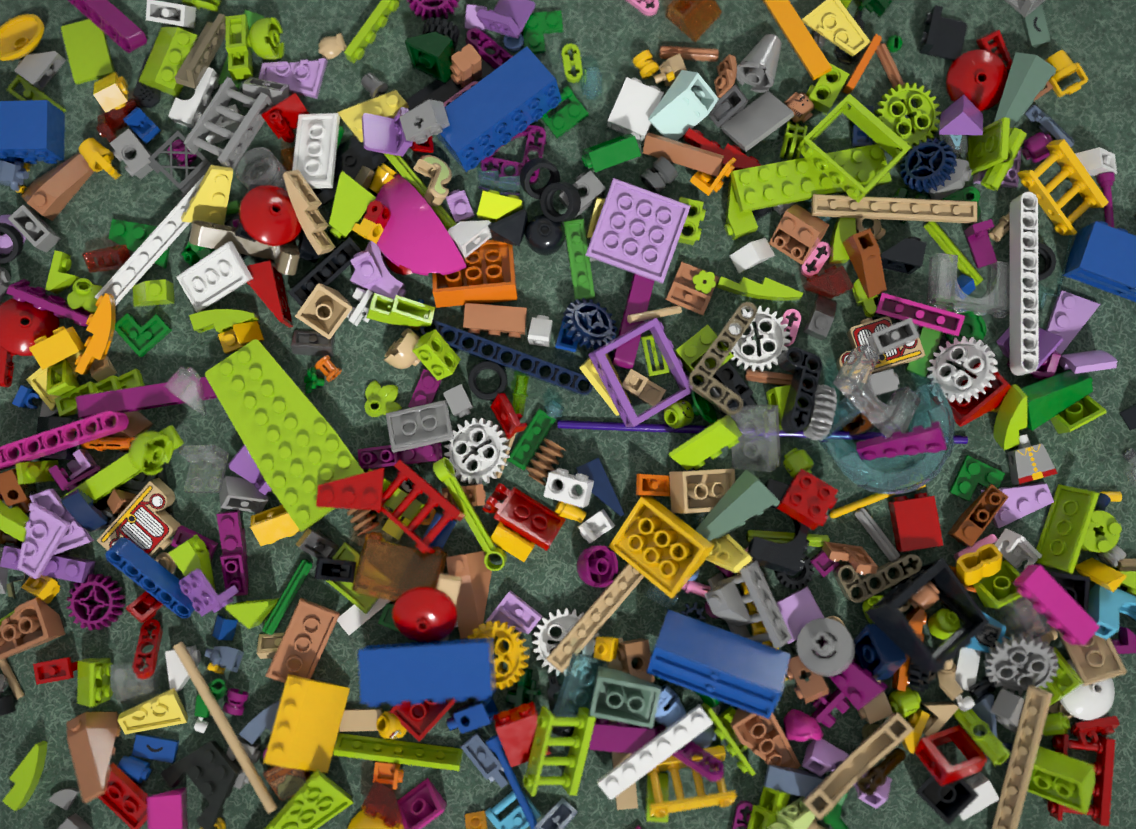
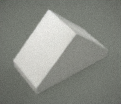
[730,238,775,273]

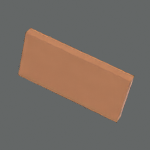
[266,598,340,683]

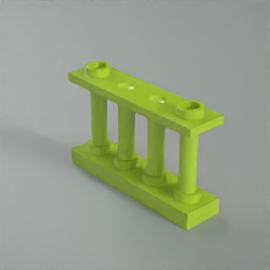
[523,706,596,796]

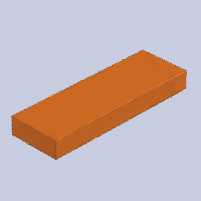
[842,34,882,94]

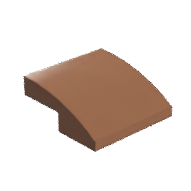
[666,261,719,315]

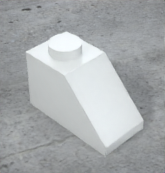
[1075,147,1117,176]
[448,220,492,259]
[528,315,553,347]
[165,645,201,692]

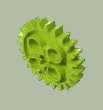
[874,82,941,150]

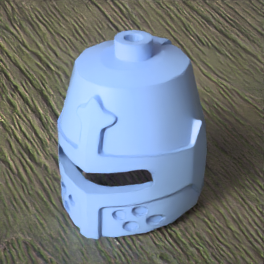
[655,684,687,728]

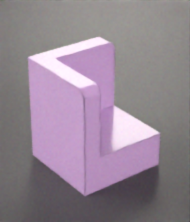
[67,449,98,481]

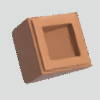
[107,489,137,514]

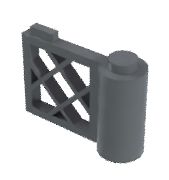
[148,130,213,198]

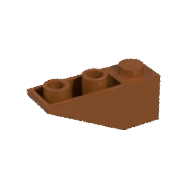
[843,228,887,298]
[947,484,1008,547]

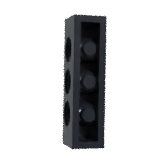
[287,237,362,307]

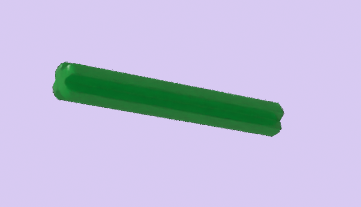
[262,559,313,635]

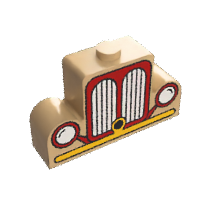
[837,316,926,383]
[97,477,181,557]

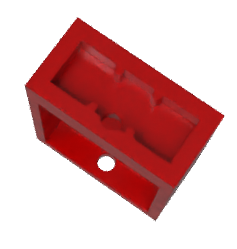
[914,725,988,786]

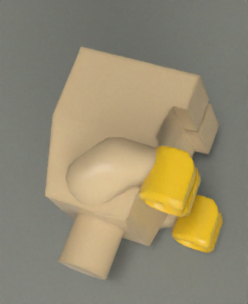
[653,54,687,86]

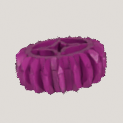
[407,0,459,21]
[66,574,126,630]

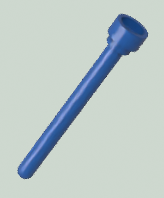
[485,734,538,829]

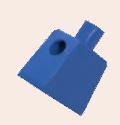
[447,696,499,733]

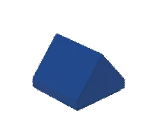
[947,274,976,302]
[212,615,238,641]

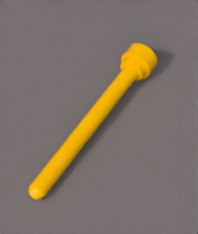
[829,472,926,518]

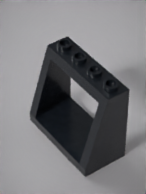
[866,558,989,673]

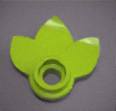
[67,278,103,313]
[364,380,401,417]

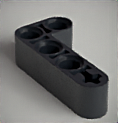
[778,347,822,434]

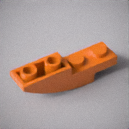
[892,607,927,691]

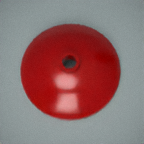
[946,50,1008,111]
[239,185,302,246]
[0,298,60,356]
[393,587,457,642]

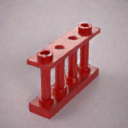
[375,459,465,554]
[1047,734,1115,826]

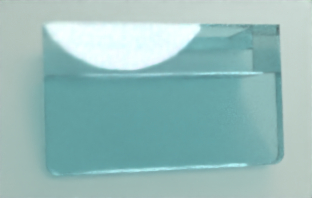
[826,394,863,438]

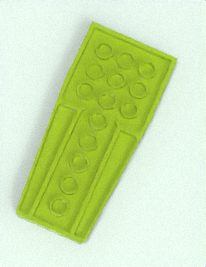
[205,339,365,532]

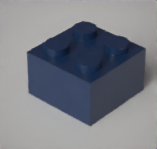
[854,624,907,681]

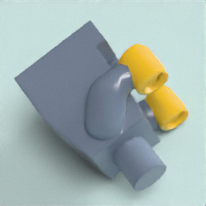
[0,160,31,193]
[205,646,244,674]

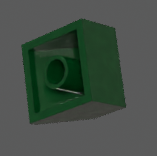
[405,32,455,83]

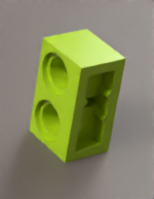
[806,63,850,115]
[678,197,706,245]
[412,329,461,381]

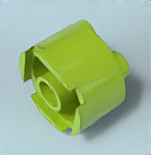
[1081,510,1122,553]

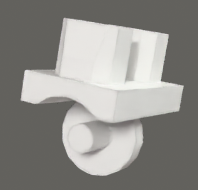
[347,288,374,326]

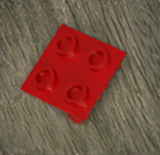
[261,93,309,143]

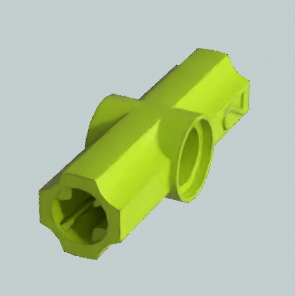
[981,127,1027,191]
[952,708,1010,765]

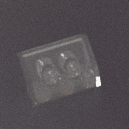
[730,404,781,472]

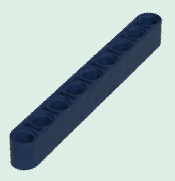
[420,320,593,396]

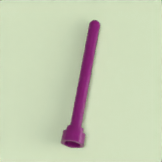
[1097,172,1115,228]

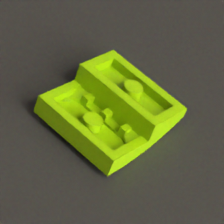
[1039,647,1084,707]

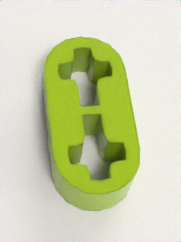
[562,44,583,83]

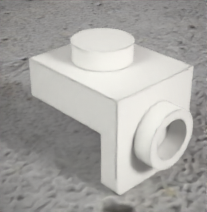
[578,509,615,543]

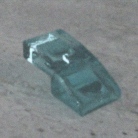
[478,171,520,195]

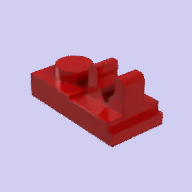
[490,393,527,439]
[33,657,78,685]
[1070,716,1120,746]

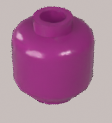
[1021,132,1053,163]

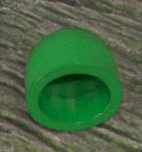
[885,35,903,53]

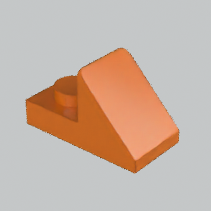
[636,474,670,496]

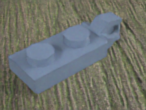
[1025,104,1075,148]
[460,732,509,788]

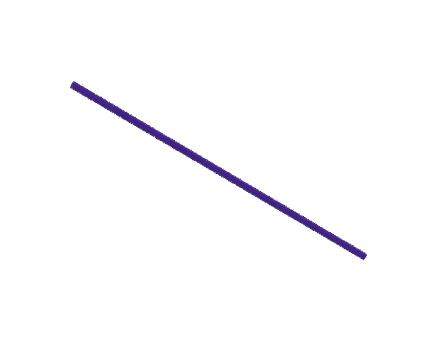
[557,420,968,444]

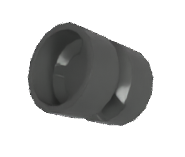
[640,156,678,194]

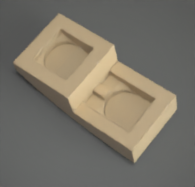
[621,369,666,406]

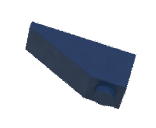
[574,458,625,516]

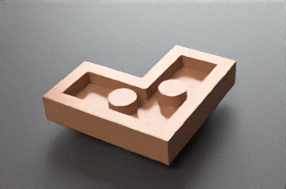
[822,541,878,575]

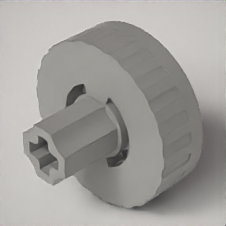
[796,618,855,676]

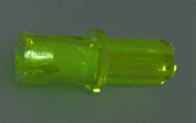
[512,375,529,416]

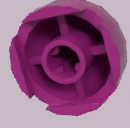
[576,545,618,587]

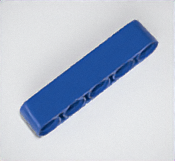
[105,537,194,618]

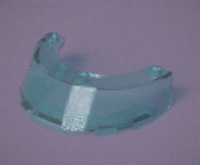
[819,382,955,494]

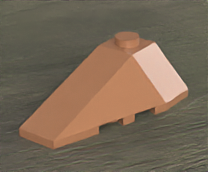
[21,152,94,221]
[446,551,492,639]
[0,597,66,660]
[730,708,801,769]
[66,712,120,803]

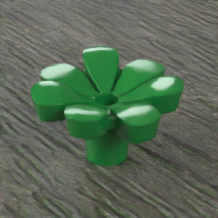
[304,367,325,393]

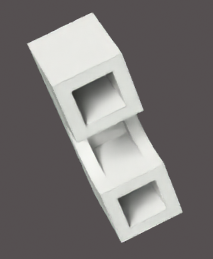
[168,67,219,129]

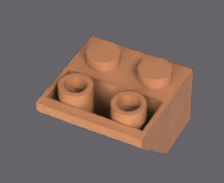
[769,204,829,265]

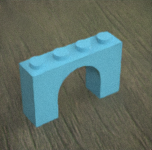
[1088,584,1136,640]

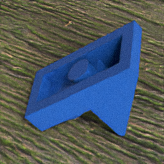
[555,321,578,352]

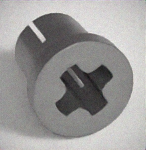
[361,72,388,98]

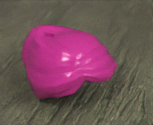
[783,709,823,741]

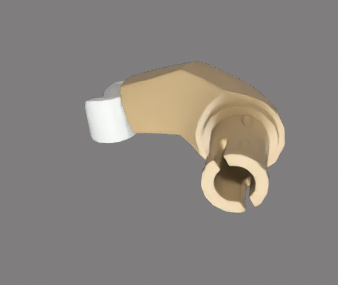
[937,659,975,711]

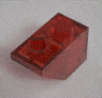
[803,265,854,299]
[361,781,402,829]

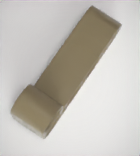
[834,554,922,603]

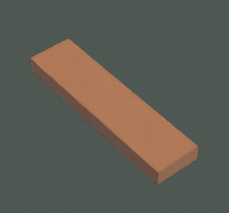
[643,132,724,177]

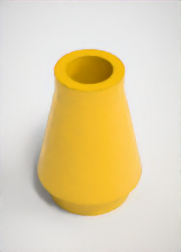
[369,163,396,194]
[554,501,587,523]

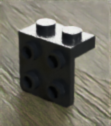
[919,5,967,61]

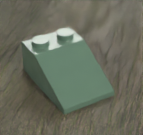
[589,666,661,728]

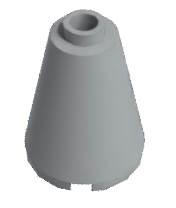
[736,34,782,93]

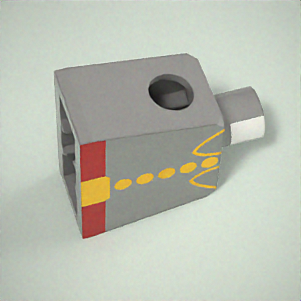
[1008,434,1057,485]

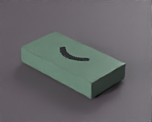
[1021,4,1051,48]

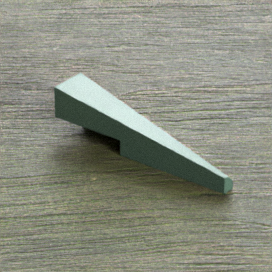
[994,52,1056,128]
[695,469,780,541]

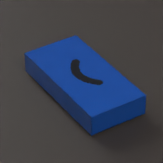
[132,733,179,763]

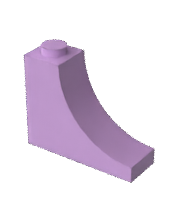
[350,241,407,299]

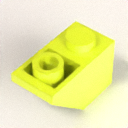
[477,190,523,223]

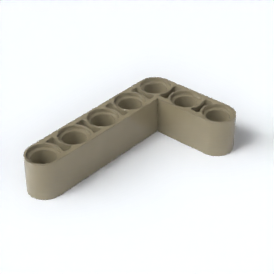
[189,220,300,275]
[688,302,757,415]

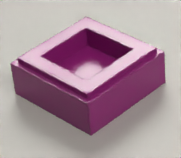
[810,550,839,577]

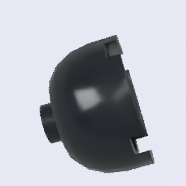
[525,214,565,256]

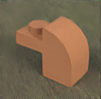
[442,484,486,508]

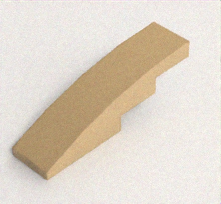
[283,170,335,255]

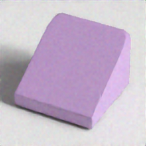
[465,4,487,32]

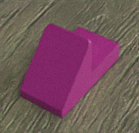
[1111,626,1136,654]

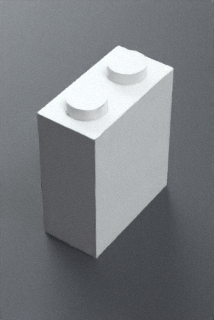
[607,77,664,142]

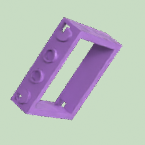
[588,318,692,427]

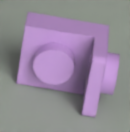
[446,190,475,224]
[350,251,382,286]

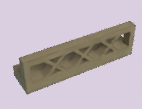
[175,13,226,89]

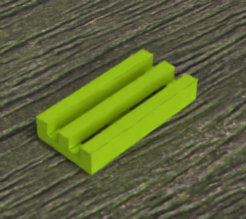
[641,335,669,377]

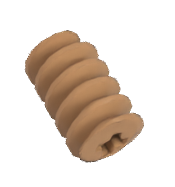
[526,439,566,486]
[347,509,380,536]

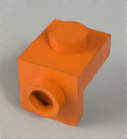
[373,761,404,789]

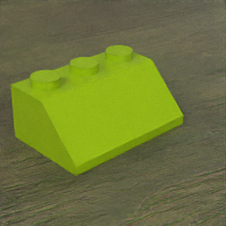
[139,27,198,98]
[668,415,743,471]
[1027,746,1095,814]

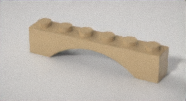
[802,713,914,820]

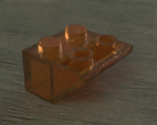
[666,0,722,42]

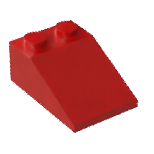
[246,260,293,328]
[934,363,1011,427]
[389,698,456,742]

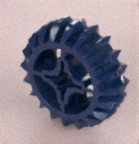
[899,138,957,193]

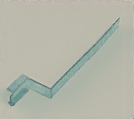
[1040,224,1075,309]

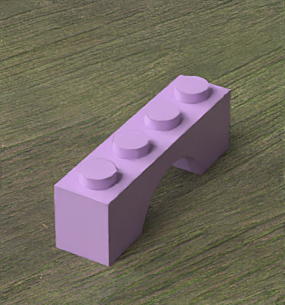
[802,739,891,809]

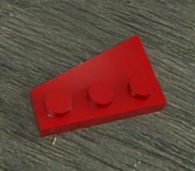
[316,468,385,511]

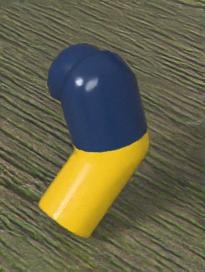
[1094,491,1122,511]

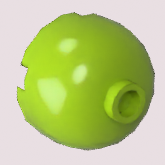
[247,17,284,60]
[129,431,173,475]

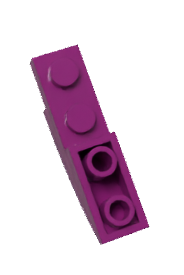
[357,442,442,470]
[216,510,248,596]

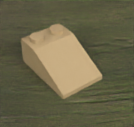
[669,468,735,514]

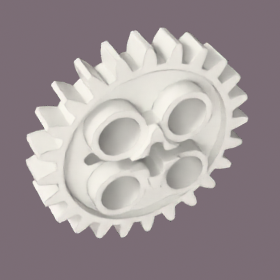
[724,306,791,372]
[927,336,998,403]
[444,418,511,485]
[532,608,599,677]

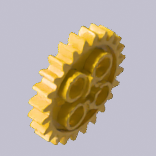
[467,620,530,690]

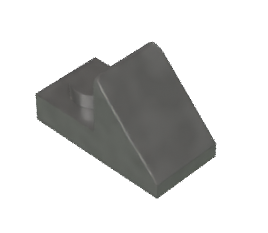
[708,85,748,128]
[296,528,340,558]

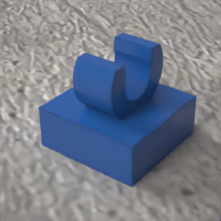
[12,385,41,409]

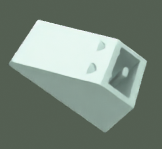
[648,70,719,141]

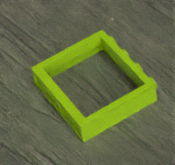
[797,94,911,203]

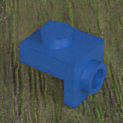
[123,107,161,144]

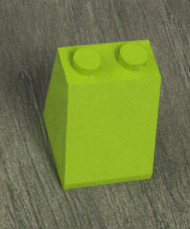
[328,171,376,239]

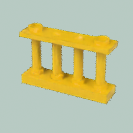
[1017,139,1109,235]
[647,745,736,817]

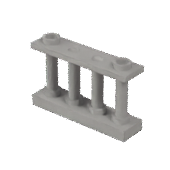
[184,77,274,170]
[708,561,792,648]

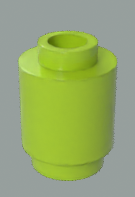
[1042,712,1070,736]

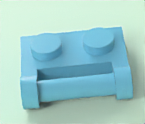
[485,789,541,829]

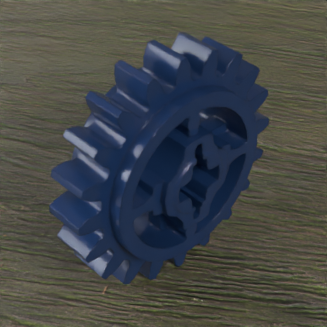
[562,298,617,350]

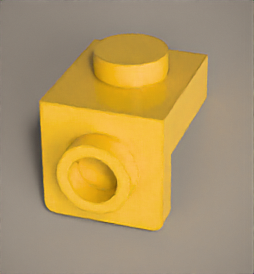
[593,636,619,662]

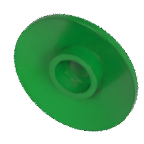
[692,390,717,424]

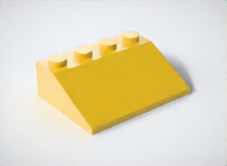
[608,496,715,599]
[264,674,350,773]

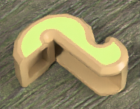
[413,155,452,207]

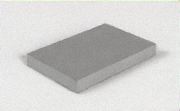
[721,91,794,152]
[386,400,454,453]

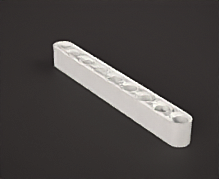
[1010,192,1039,376]

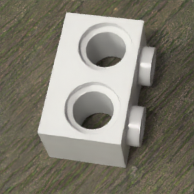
[544,468,594,508]

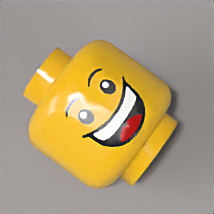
[376,710,407,739]

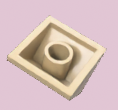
[295,283,353,340]

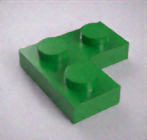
[523,10,563,54]
[115,313,172,357]
[949,455,1005,501]

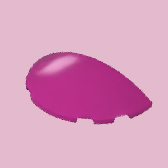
[375,174,466,276]

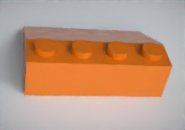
[432,240,517,308]

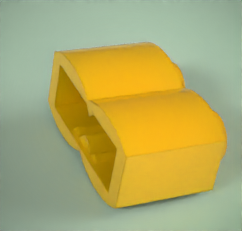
[956,544,1003,586]

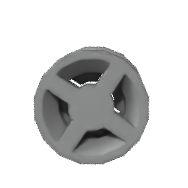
[1097,545,1126,568]

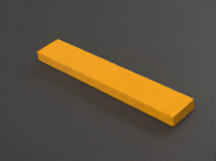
[763,0,832,81]

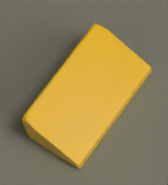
[1075,558,1127,592]

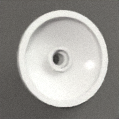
[1060,659,1115,721]

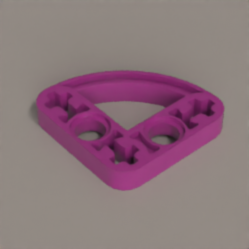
[481,125,546,184]

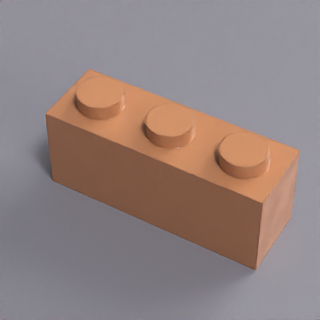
[463,303,527,338]

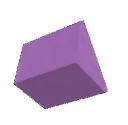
[939,95,983,135]

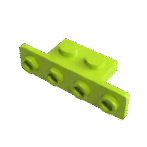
[701,703,756,777]

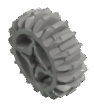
[803,384,837,440]

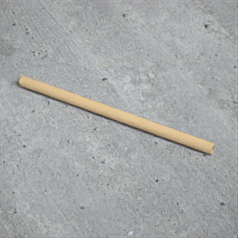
[173,641,278,814]

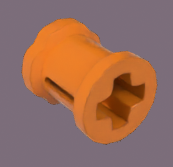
[314,355,342,382]

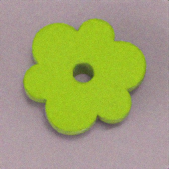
[693,270,716,294]

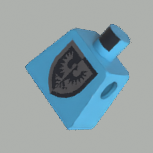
[966,612,1011,653]

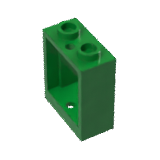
[581,133,641,172]

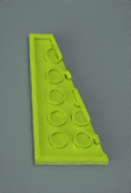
[265,770,354,829]

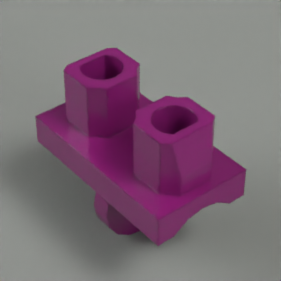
[811,689,850,728]

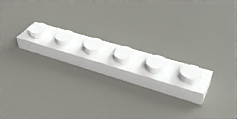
[597,704,713,800]

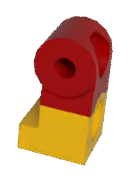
[352,200,391,244]

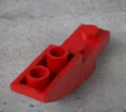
[683,128,761,171]

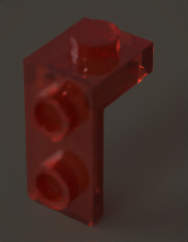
[96,99,140,142]

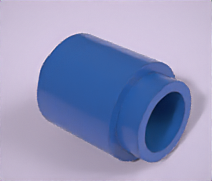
[118,756,152,783]

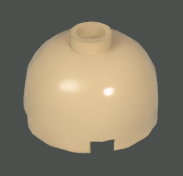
[383,328,420,369]

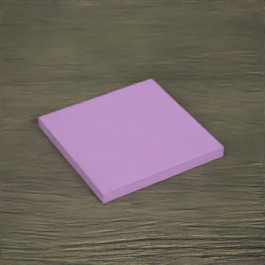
[585,178,691,284]

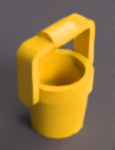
[1045,50,1088,97]
[78,138,121,180]

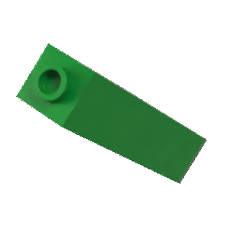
[1021,369,1093,431]

